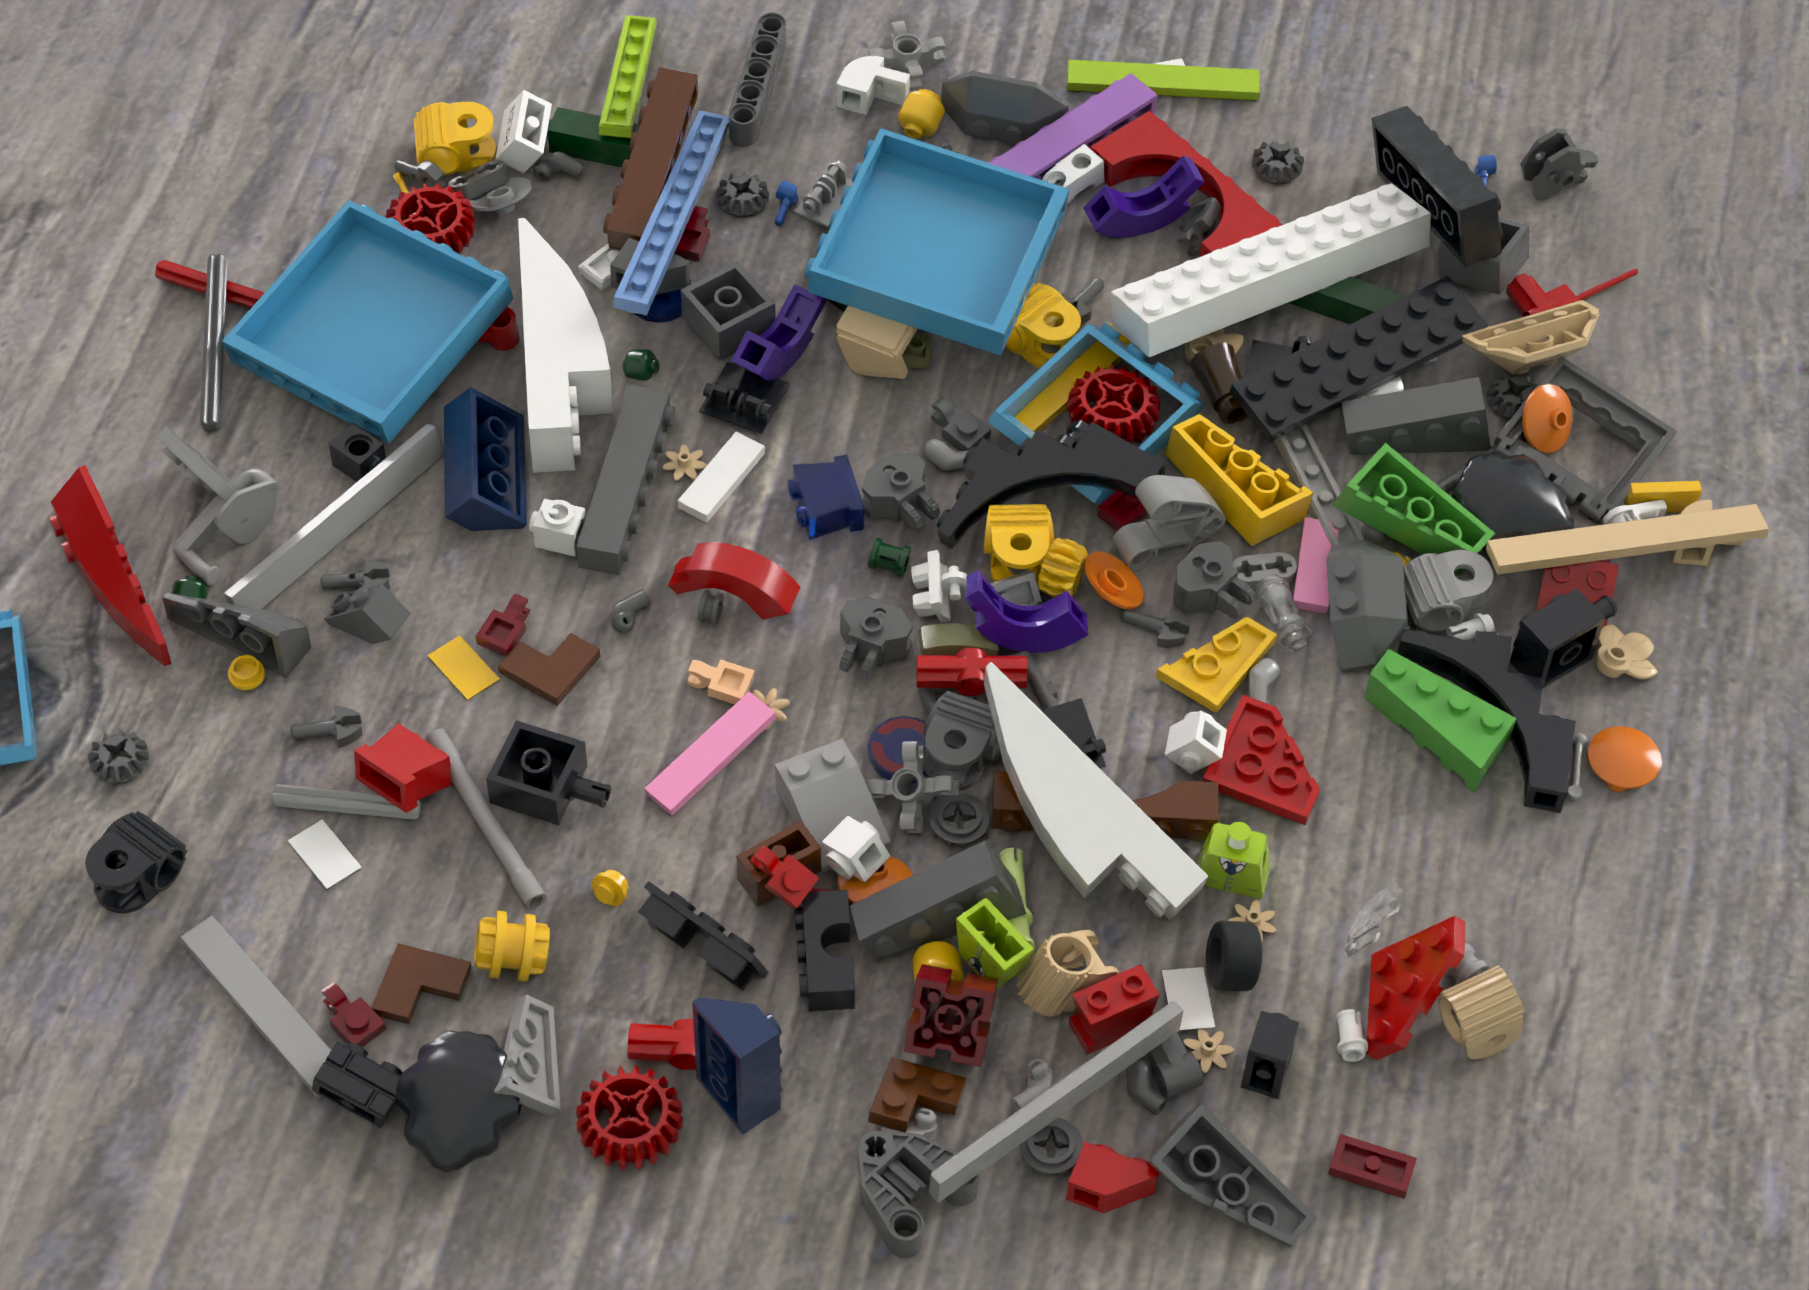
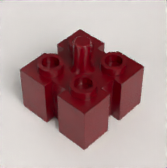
[904,964,998,1067]

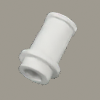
[1446,613,1495,642]
[1336,1009,1368,1062]

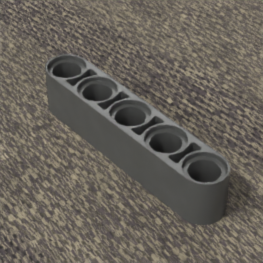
[729,12,786,147]

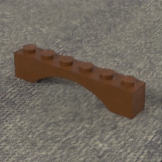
[991,771,1218,842]

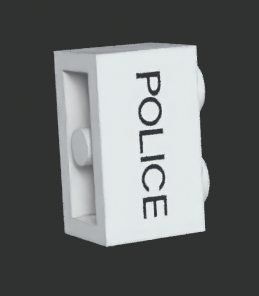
[495,90,552,173]

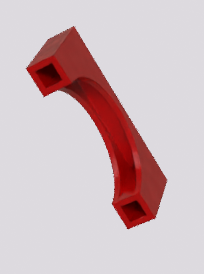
[1089,111,1282,257]

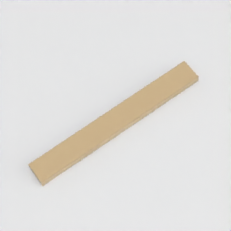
[1486,504,1769,575]

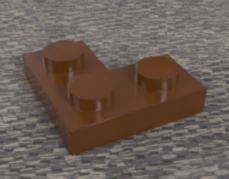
[868,1057,967,1133]

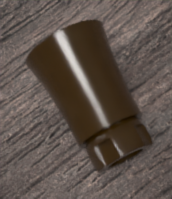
[1190,343,1248,424]

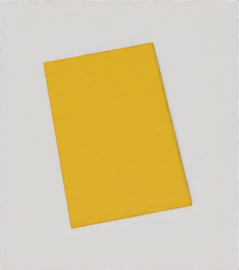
[427,635,500,700]

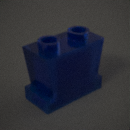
[788,454,864,540]

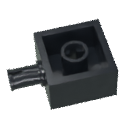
[1509,588,1617,689]
[486,720,611,825]

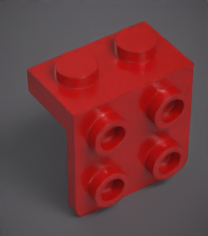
[1536,559,1619,628]

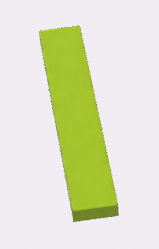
[599,15,657,138]
[1067,60,1260,101]

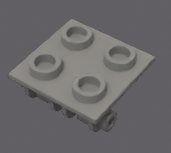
[794,161,853,228]

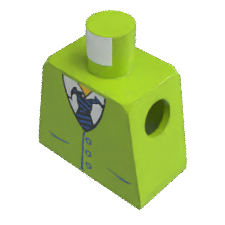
[1197,822,1270,899]
[956,898,1034,989]

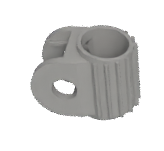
[1403,550,1493,633]

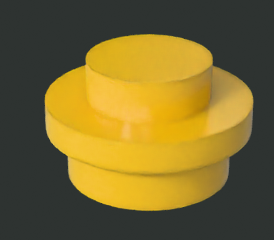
[228,655,265,690]
[592,870,629,906]

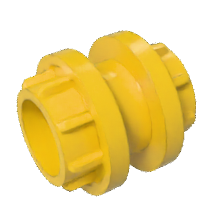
[474,910,550,982]

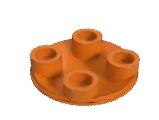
[1586,726,1661,793]

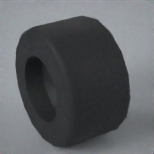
[1206,920,1262,991]

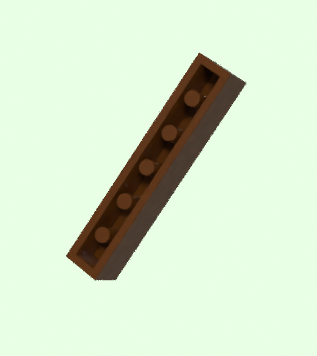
[603,67,699,250]

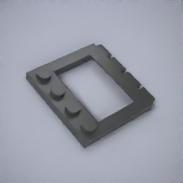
[1493,356,1677,523]

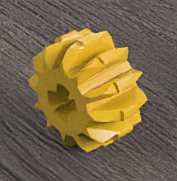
[1038,538,1088,598]

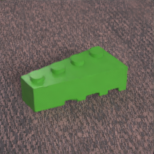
[1332,443,1495,575]
[1365,649,1516,793]

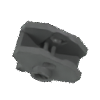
[1520,129,1598,199]
[862,453,941,531]
[1174,541,1257,619]
[839,597,913,680]

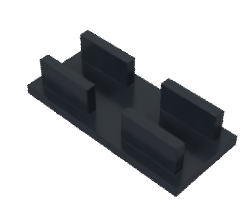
[638,881,769,991]

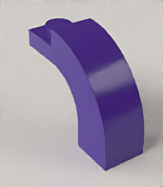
[1083,155,1204,238]
[731,284,827,380]
[965,570,1088,653]

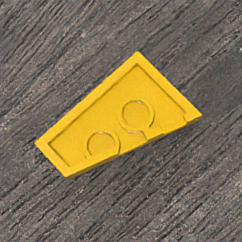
[1156,617,1277,713]

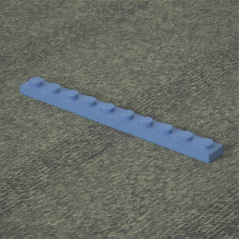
[613,110,729,315]

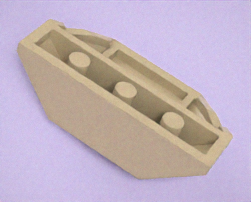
[1462,300,1599,374]

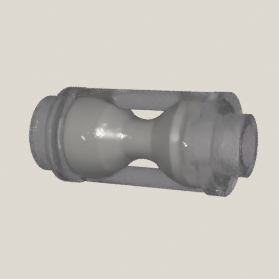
[1255,574,1313,651]

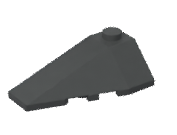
[162,593,311,678]
[1148,1104,1317,1247]

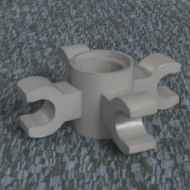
[868,21,946,91]
[867,741,959,835]

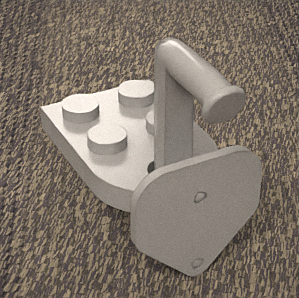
[156,426,279,586]

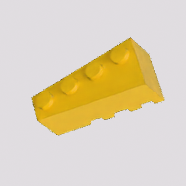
[1165,414,1314,546]

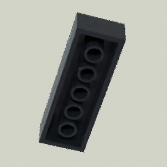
[1371,106,1504,267]

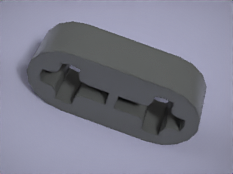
[448,160,509,200]

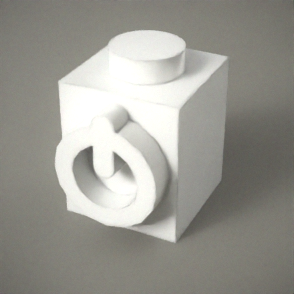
[529,499,586,556]
[1165,711,1227,774]
[822,816,890,882]

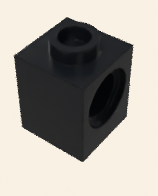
[329,423,386,482]

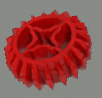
[385,182,476,255]
[1067,364,1160,444]
[576,1065,683,1171]

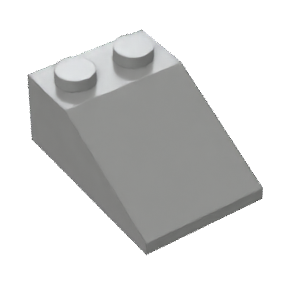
[775,739,891,872]

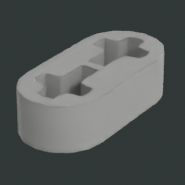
[1232,552,1297,591]

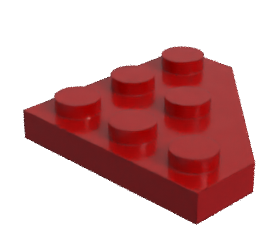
[1202,695,1320,825]
[1366,916,1466,1060]

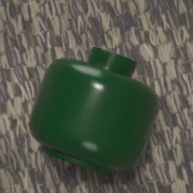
[623,349,660,381]
[171,575,209,599]

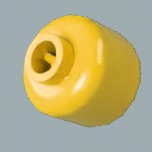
[898,89,945,139]
[911,941,964,982]

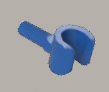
[1475,155,1497,187]
[775,180,798,226]

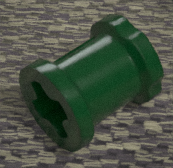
[868,538,911,577]

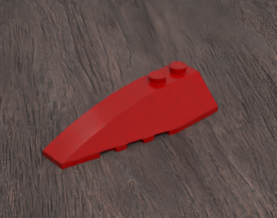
[49,465,171,666]

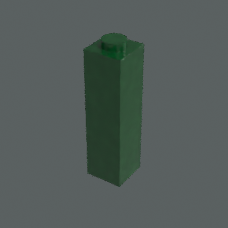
[546,107,640,168]
[1288,276,1406,324]

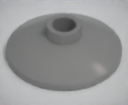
[469,177,532,215]

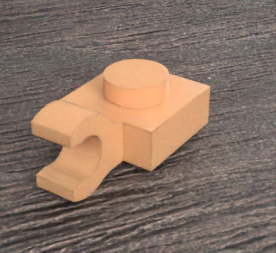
[687,659,755,705]

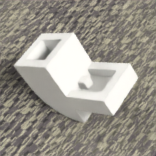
[836,56,910,115]

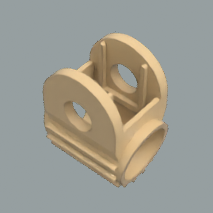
[1016,930,1120,1017]
[1438,965,1526,1060]

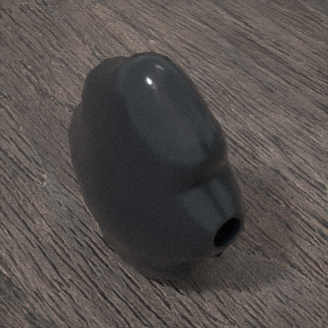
[1451,452,1574,551]
[396,1030,522,1172]

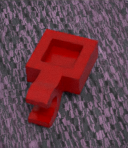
[749,845,819,910]

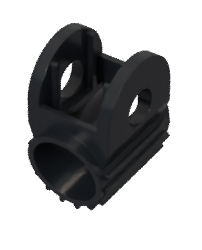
[85,811,188,913]

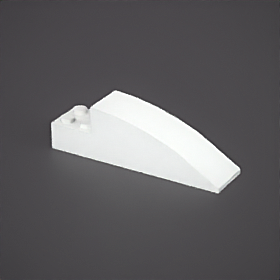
[518,218,613,473]
[984,662,1208,920]

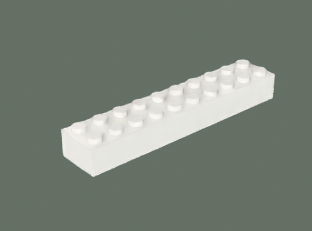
[1111,183,1431,357]

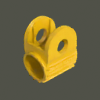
[413,102,496,175]
[1006,282,1081,369]
[984,504,1055,588]

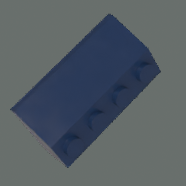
[444,387,527,531]
[692,997,782,1135]

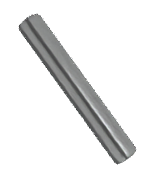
[272,784,421,820]

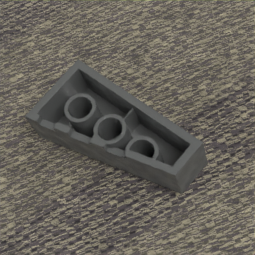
[1342,377,1491,455]
[850,841,1026,960]

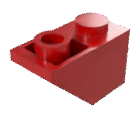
[1066,1142,1159,1213]

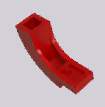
[668,542,801,620]

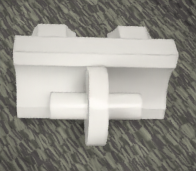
[911,550,968,623]

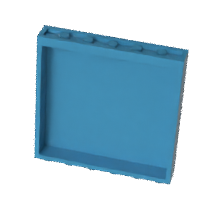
[805,128,1070,356]
[222,200,514,444]

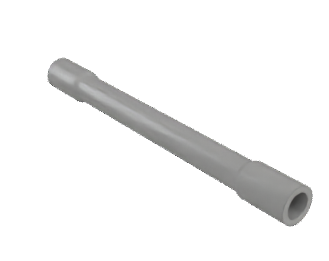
[425,729,547,909]

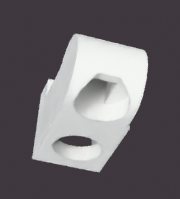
[1042,144,1105,204]

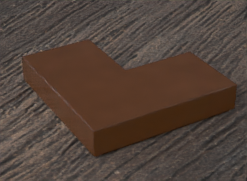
[498,633,601,706]
[371,943,472,1024]

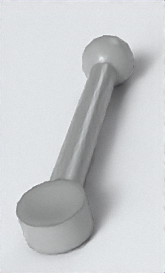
[1567,733,1587,801]

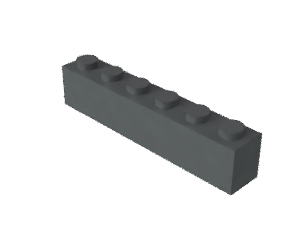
[576,384,675,575]

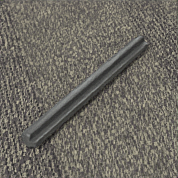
[200,254,227,431]

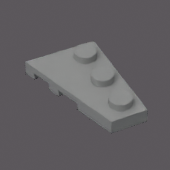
[494,994,561,1116]

